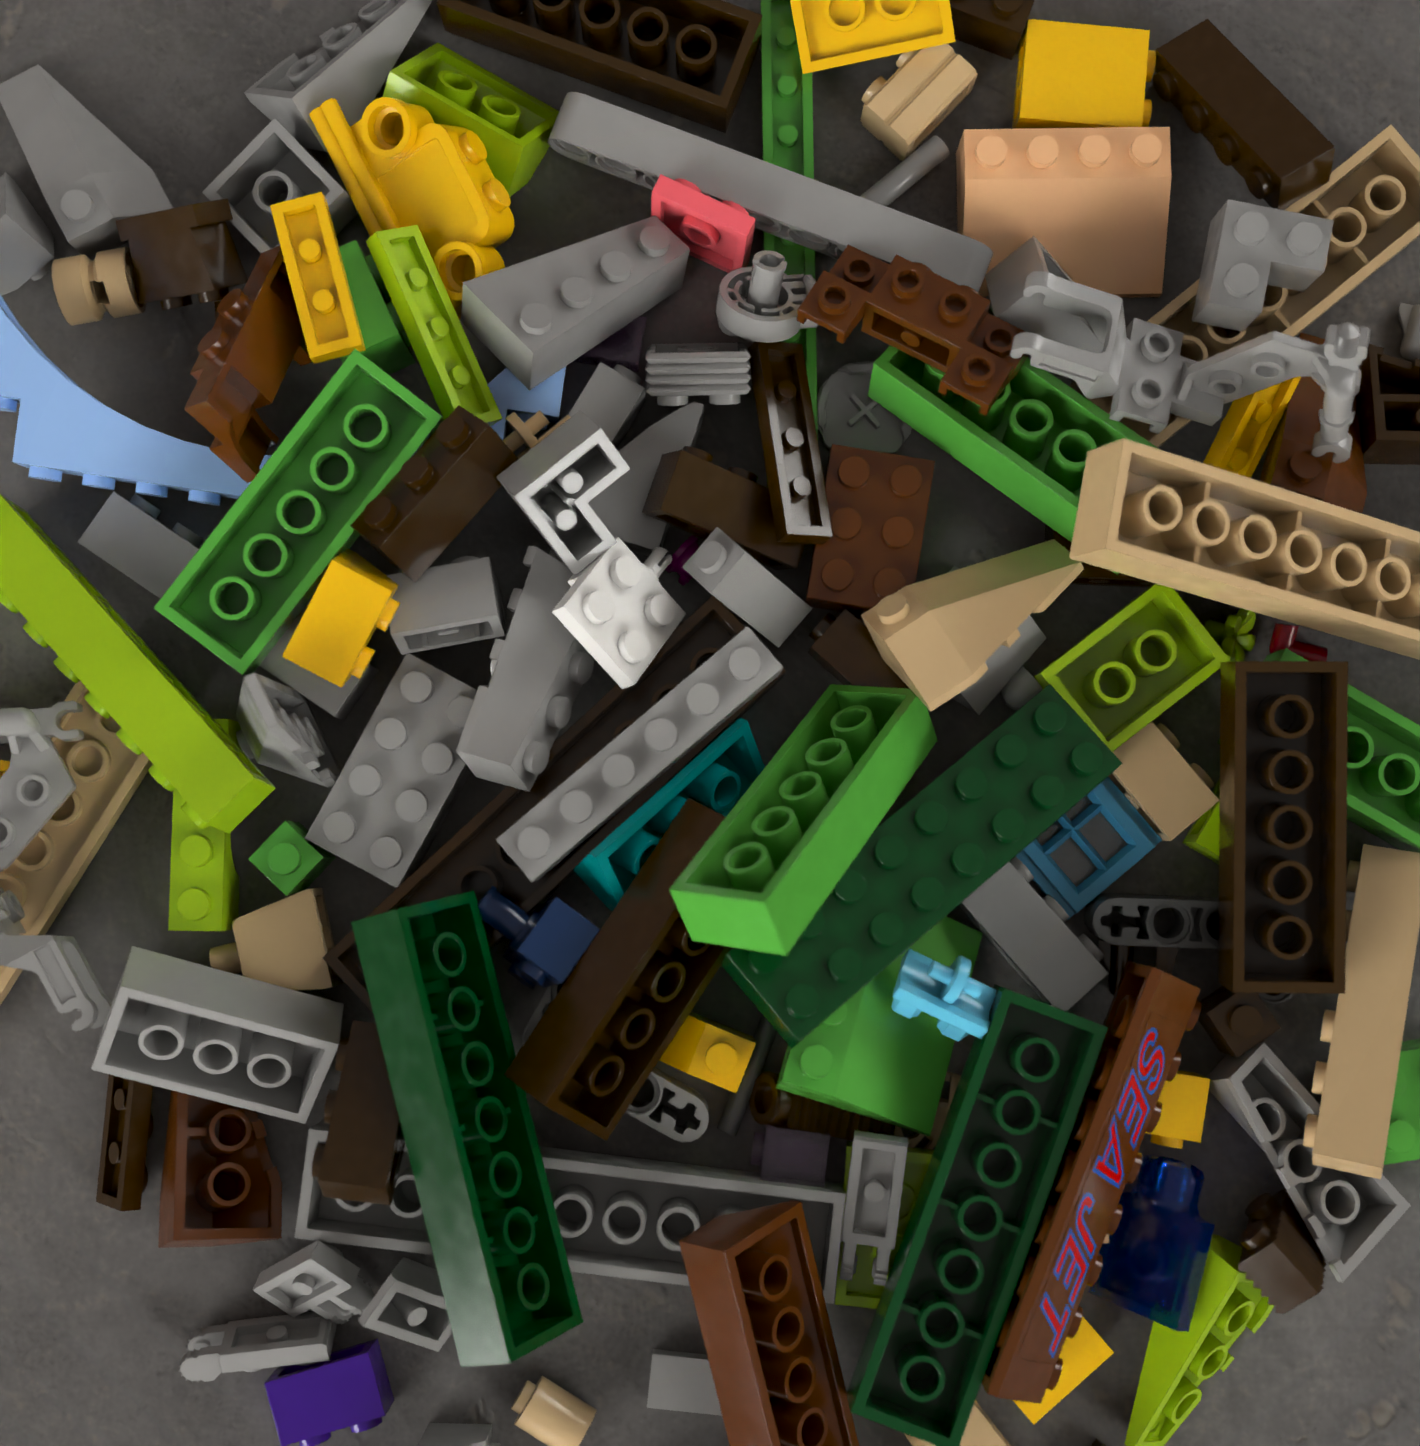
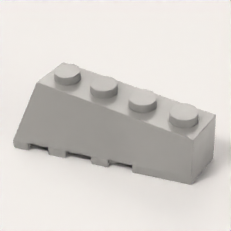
[456,546,595,792]
[1206,1042,1411,1282]

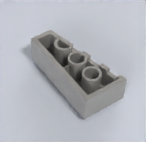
[461,216,690,391]

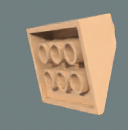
[956,127,1172,297]

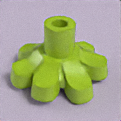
[1204,608,1256,662]

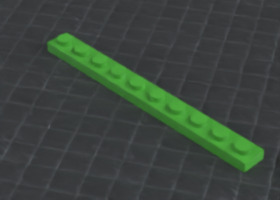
[760,0,818,488]

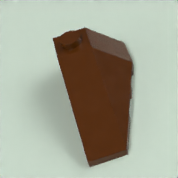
[158,1090,282,1248]

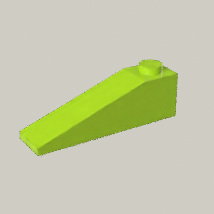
[1124,1232,1275,1446]

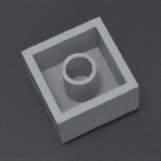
[202,118,358,253]

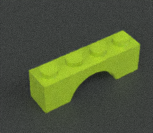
[168,719,242,931]

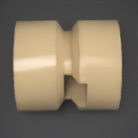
[52,246,146,326]

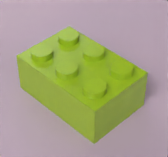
[1033,583,1230,752]

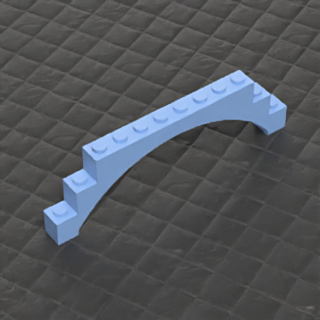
[0,294,566,506]

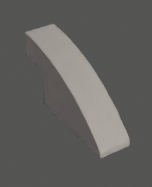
[549,401,704,564]

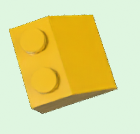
[282,549,401,688]

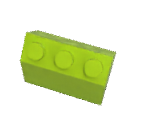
[383,42,559,197]

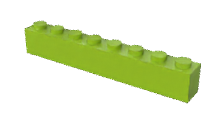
[0,494,276,833]

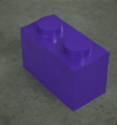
[264,1338,394,1446]

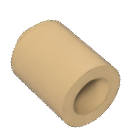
[511,1376,597,1446]

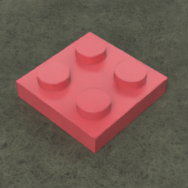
[651,174,756,273]

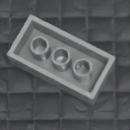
[305,653,477,888]
[91,946,344,1124]

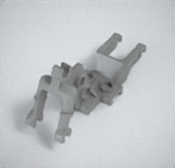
[1010,271,1370,463]
[0,701,112,1032]

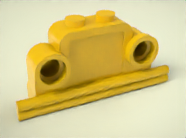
[309,97,514,320]

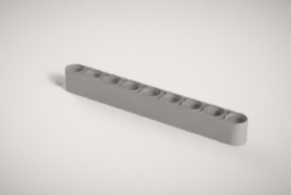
[547,92,993,293]

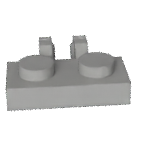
[252,1240,375,1325]

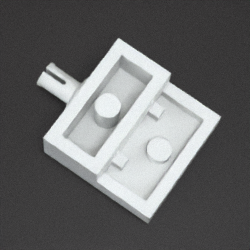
[552,537,686,689]

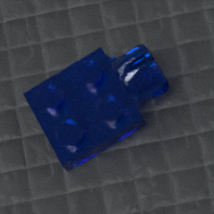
[1089,1154,1215,1332]

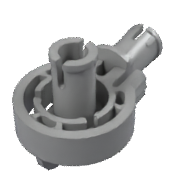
[716,250,818,343]

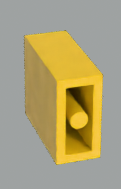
[1012,19,1156,129]

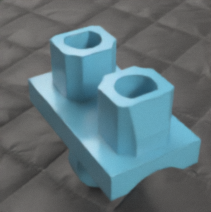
[891,948,996,1042]

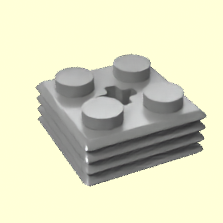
[645,342,751,406]

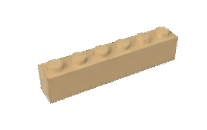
[1303,844,1420,1179]

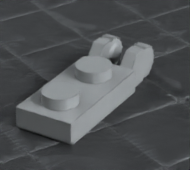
[840,1130,908,1286]
[179,1311,337,1383]

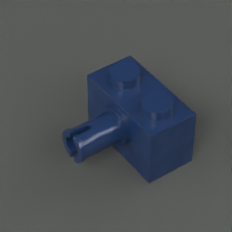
[478,886,600,989]

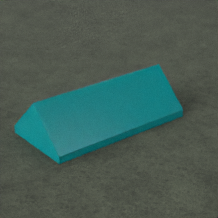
[573,717,765,912]

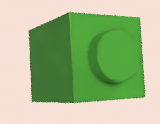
[248,820,336,896]

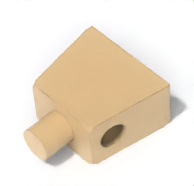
[209,888,343,991]

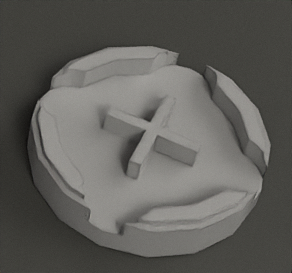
[817,361,912,454]

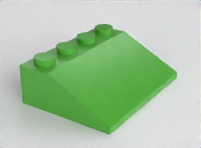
[776,916,983,1136]

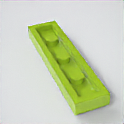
[366,225,503,426]

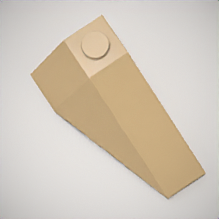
[861,539,1084,711]

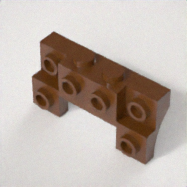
[797,244,1029,416]
[184,245,312,483]

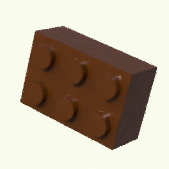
[804,444,935,614]

